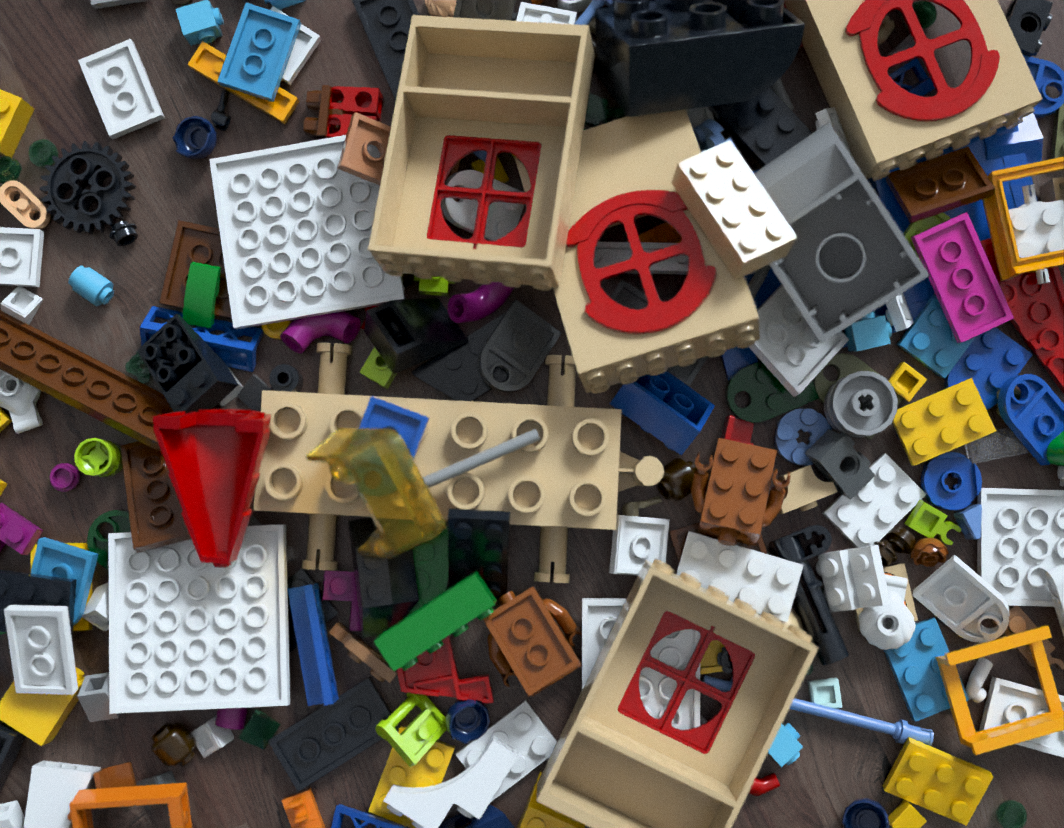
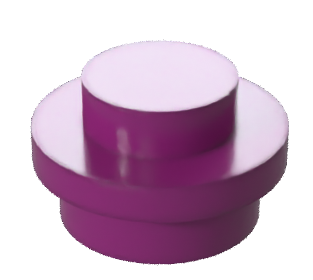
[50,463,80,492]

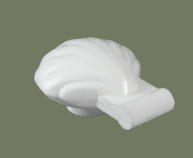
[0,369,43,434]
[859,574,916,650]

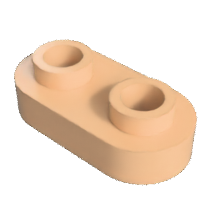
[0,181,51,230]

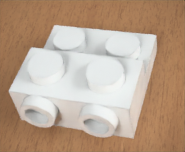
[816,545,891,612]

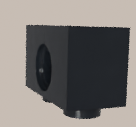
[1005,0,1053,57]

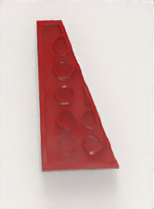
[980,238,1064,394]

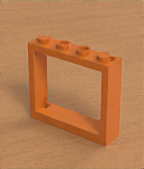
[67,782,192,828]

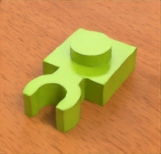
[904,499,962,545]

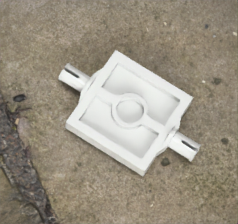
[1008,184,1064,284]

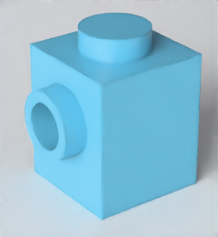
[176,0,224,45]
[844,311,892,351]
[768,723,803,767]

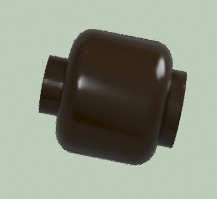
[655,458,698,501]
[151,722,196,767]

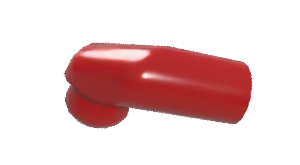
[748,773,780,796]

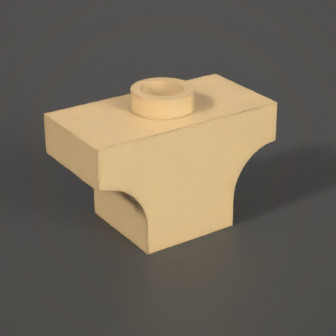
[778,465,837,514]

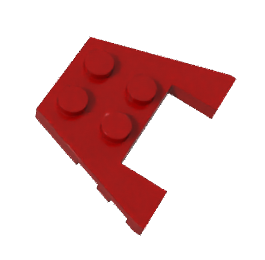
[397,635,494,703]

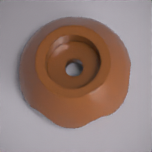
[910,538,949,567]

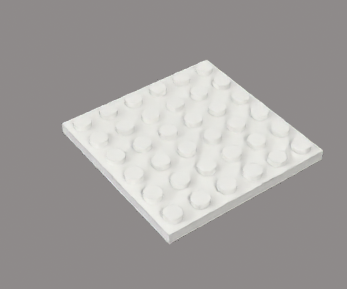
[209,135,406,329]
[108,524,290,714]

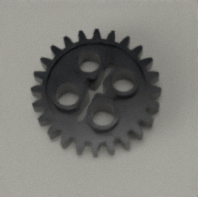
[40,141,136,235]

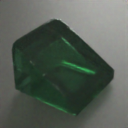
[238,709,281,749]

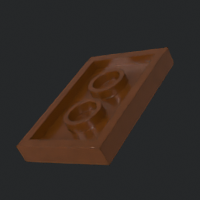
[886,147,995,223]

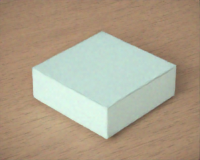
[808,677,842,709]

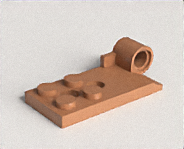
[337,112,460,220]

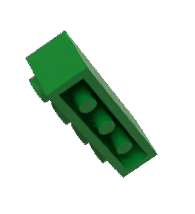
[374,570,496,672]

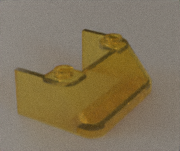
[306,428,446,558]

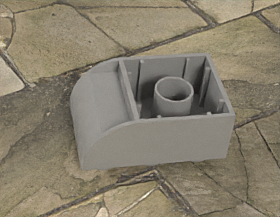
[754,122,930,343]

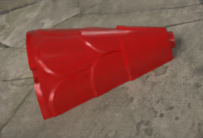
[152,409,271,568]

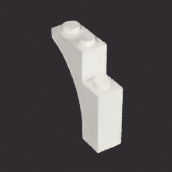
[384,736,519,828]

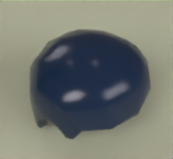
[172,116,217,160]
[445,699,490,744]
[842,798,890,828]

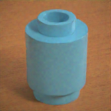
[68,266,114,306]

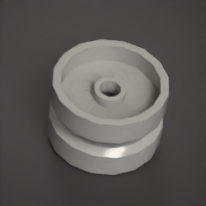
[824,371,898,438]

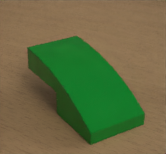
[183,262,221,328]

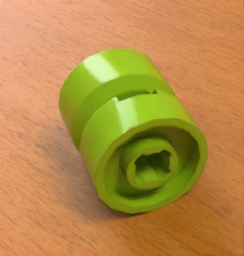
[74,438,123,477]

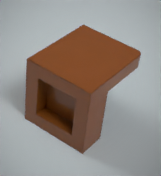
[93,762,137,809]

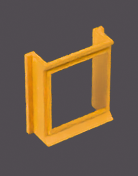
[982,157,1064,281]
[936,625,1064,755]

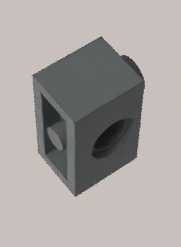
[805,429,876,500]

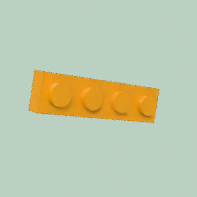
[187,41,300,125]

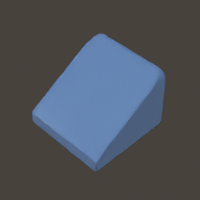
[953,504,982,540]

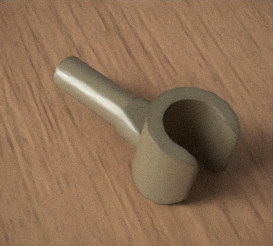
[622,496,662,517]

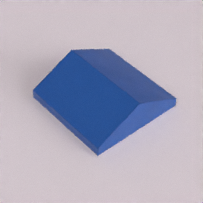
[984,113,1043,164]

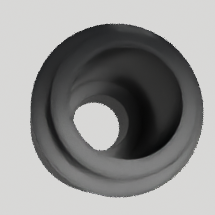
[269,364,303,392]

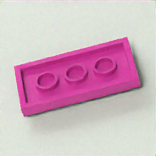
[910,212,1014,343]

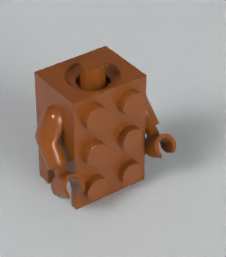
[691,438,791,546]
[483,586,582,697]

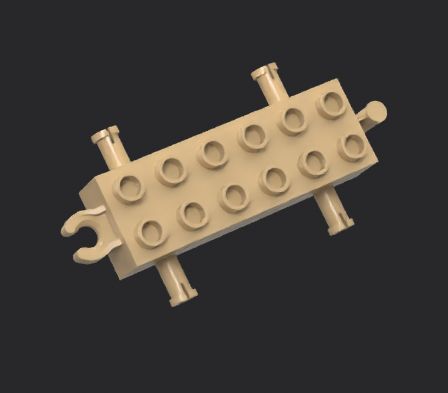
[254,343,664,583]

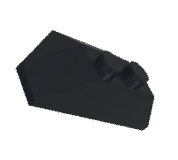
[348,517,419,638]

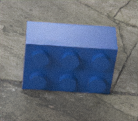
[610,371,715,455]

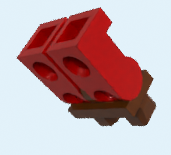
[303,85,383,139]

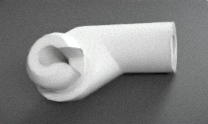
[965,658,993,703]

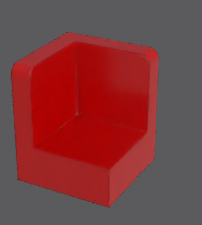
[721,415,754,445]

